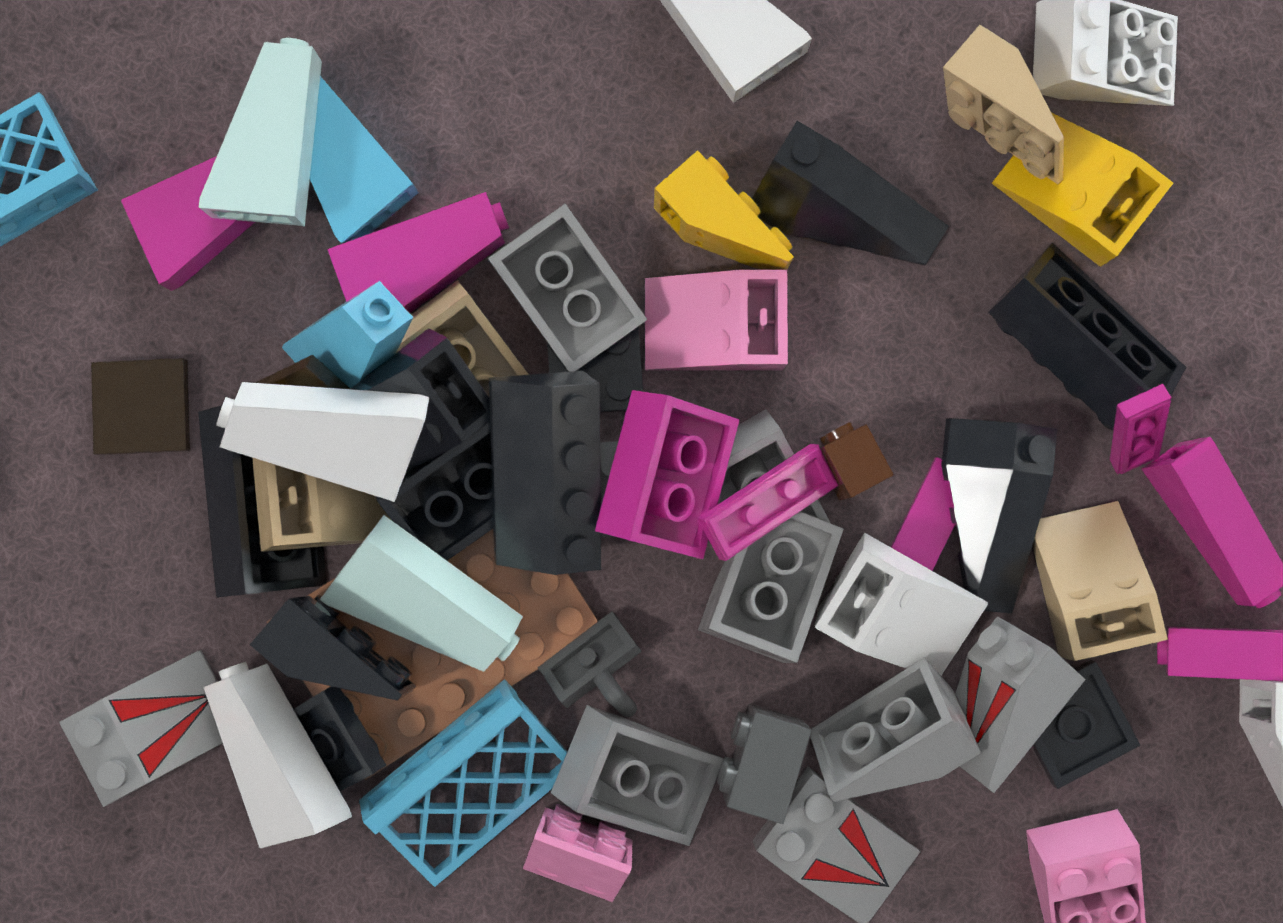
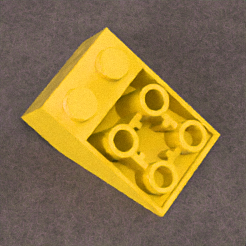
[992,112,1173,267]
[654,150,794,270]

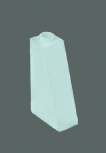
[198,38,322,226]
[320,515,523,672]

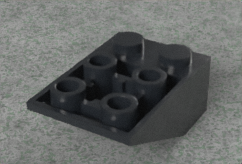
[351,328,490,473]
[250,595,416,701]

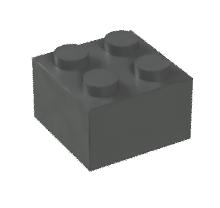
[717,703,812,824]

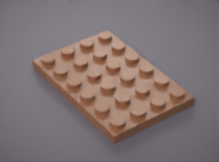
[267,529,598,780]

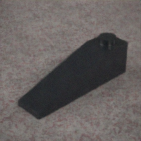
[752,121,949,266]
[941,418,1058,614]

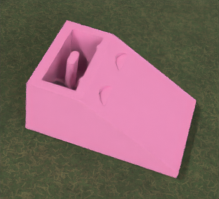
[645,270,788,371]
[523,804,632,902]
[1026,809,1146,923]

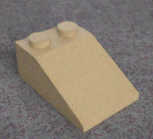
[396,280,529,396]

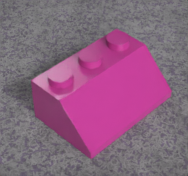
[595,390,740,559]

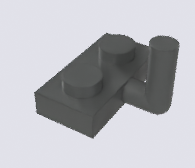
[538,611,642,717]

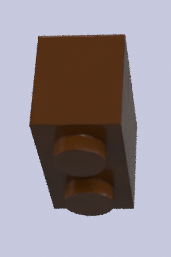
[819,422,894,501]

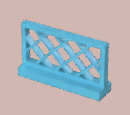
[0,92,98,247]
[359,679,568,887]

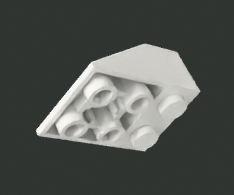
[1033,0,1178,106]
[815,533,988,676]
[1239,679,1283,807]

